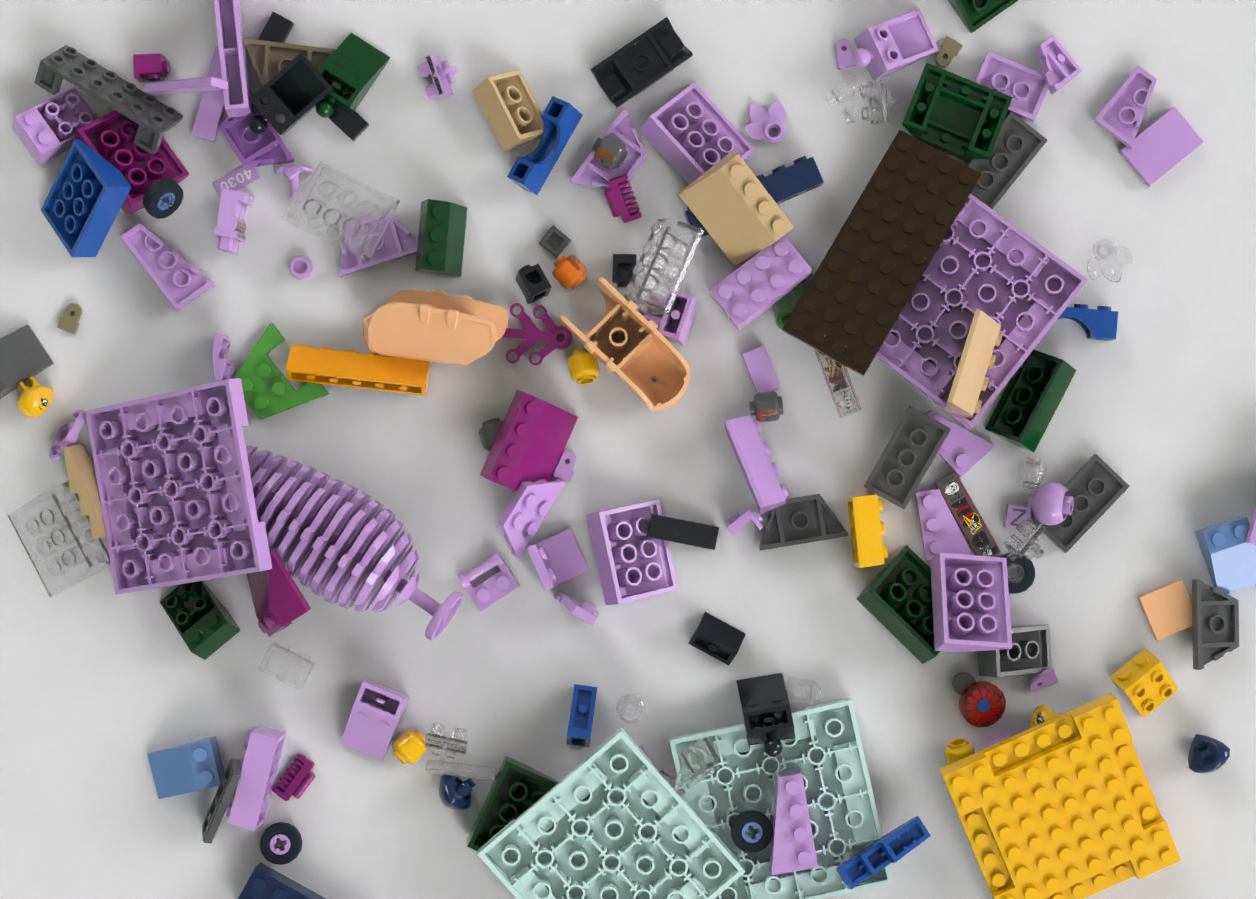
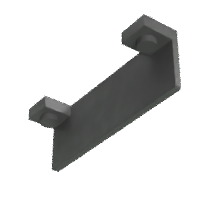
[34,45,183,155]

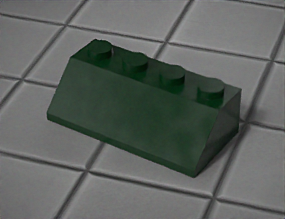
[985,350,1077,453]

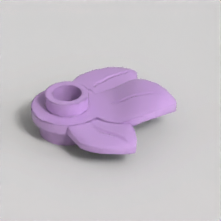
[744,100,786,144]

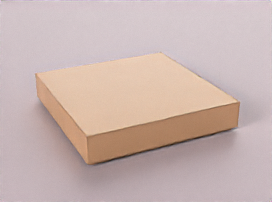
[1137,580,1192,641]

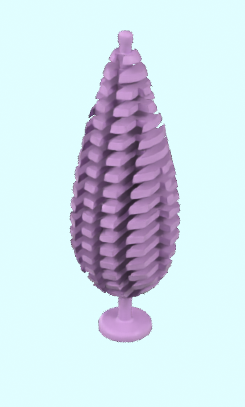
[246,446,464,641]

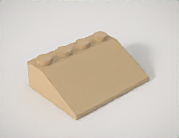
[678,150,794,266]
[944,309,1003,419]

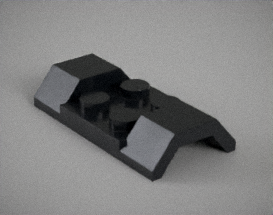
[591,17,693,108]

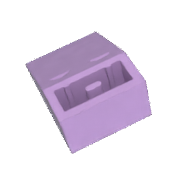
[12,87,97,166]
[340,679,409,761]

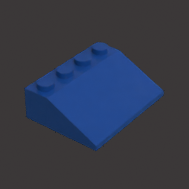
[41,139,131,257]

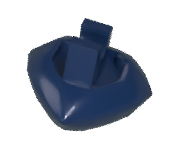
[1188,734,1230,773]
[439,773,476,810]

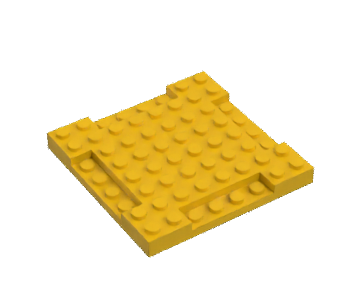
[938,693,1181,899]

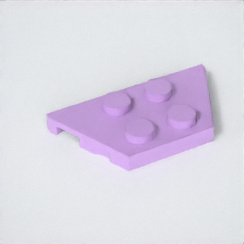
[570,109,648,189]
[339,212,418,277]
[498,478,566,559]

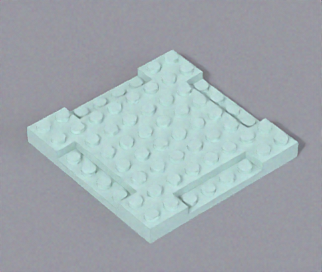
[669,698,893,899]
[477,727,746,899]

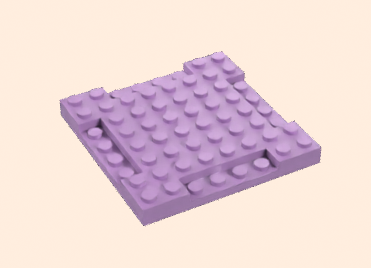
[875,194,1088,430]
[85,378,272,595]

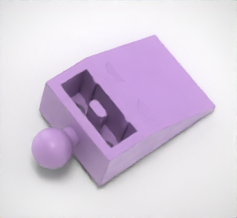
[852,9,939,81]

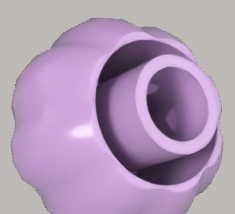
[1028,482,1074,526]

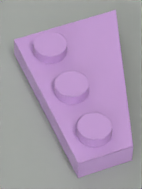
[1094,66,1157,149]

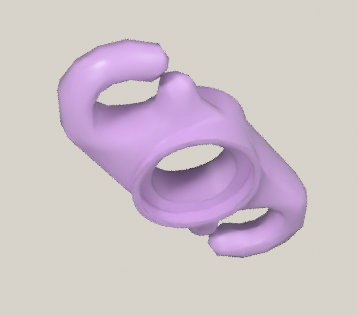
[49,410,86,461]

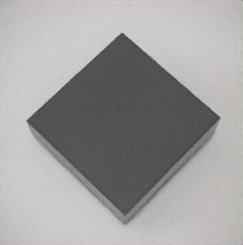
[539,225,571,258]

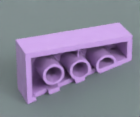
[769,769,818,875]

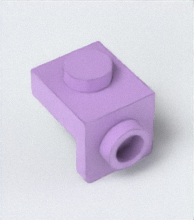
[726,509,763,534]

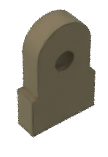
[936,36,963,68]
[57,303,82,334]

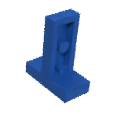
[566,684,597,747]

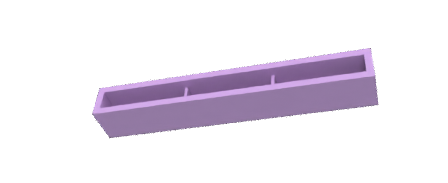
[214,0,252,118]

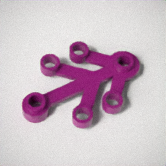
[502,303,573,366]

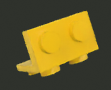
[1110,648,1178,717]

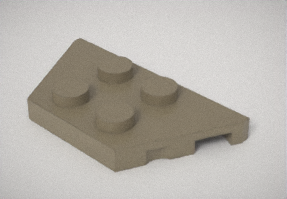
[244,38,335,87]

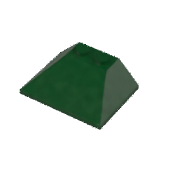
[902,63,1013,159]

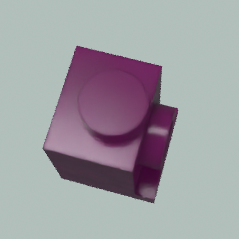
[133,54,171,82]

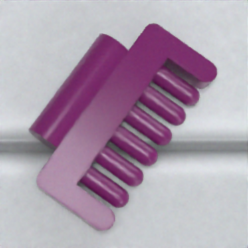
[604,174,642,223]
[272,753,316,801]

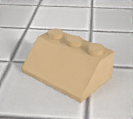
[472,70,544,152]

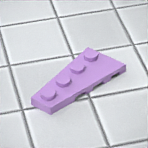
[120,223,215,312]

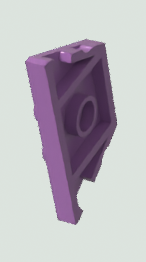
[219,88,295,168]

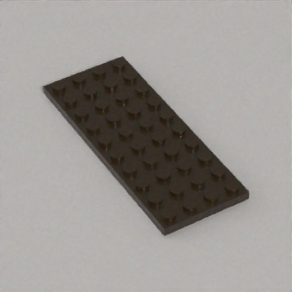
[782,129,981,377]

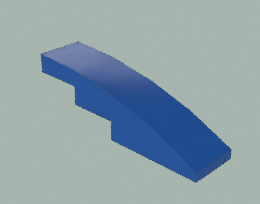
[836,816,931,889]

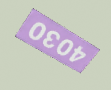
[213,166,260,197]

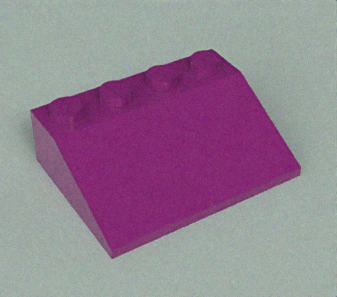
[73,110,189,216]
[480,390,578,491]

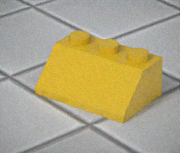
[847,494,888,568]

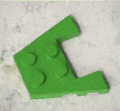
[234,323,329,420]

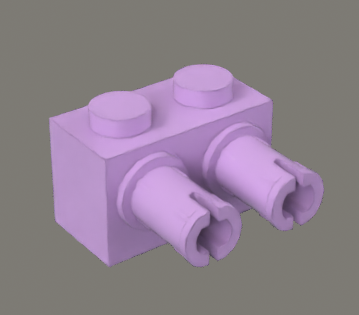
[643,290,699,346]

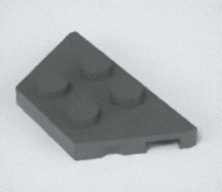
[759,494,848,551]
[1192,579,1239,670]

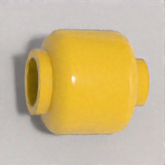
[567,349,600,385]
[392,730,427,765]
[944,738,975,765]

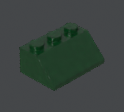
[415,199,467,277]

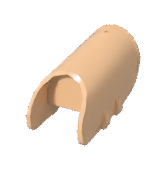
[558,277,690,411]
[362,290,509,367]

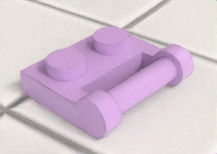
[458,551,520,612]

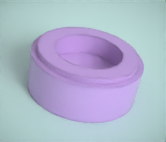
[289,256,313,279]

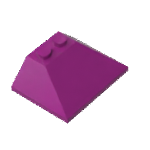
[247,548,311,637]

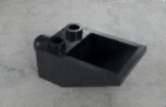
[249,52,333,135]
[736,673,795,757]

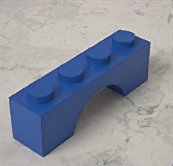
[507,96,583,195]
[1057,304,1118,341]

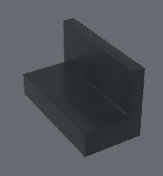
[688,612,746,666]

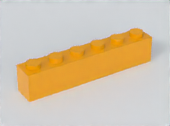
[286,344,431,396]

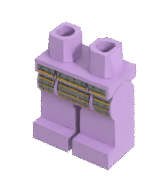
[213,188,254,254]

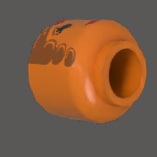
[552,255,587,290]

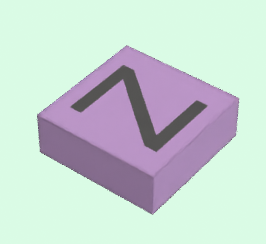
[1004,504,1031,531]

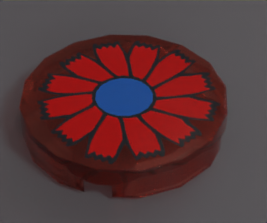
[959,681,1006,728]

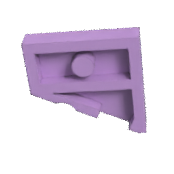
[1035,35,1082,94]

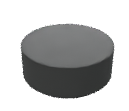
[952,672,977,696]

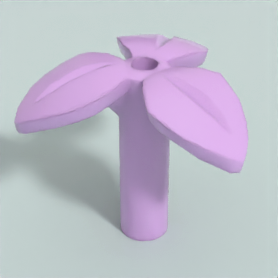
[275,165,316,203]

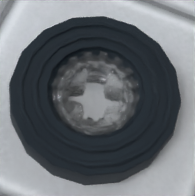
[1001,552,1035,594]

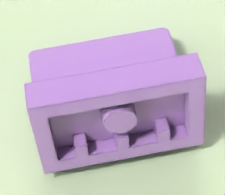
[527,529,588,591]

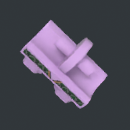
[417,54,458,99]

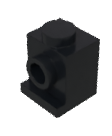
[612,254,636,289]
[515,264,552,304]

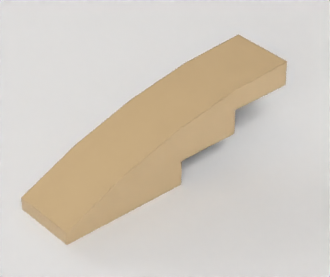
[63,444,106,538]

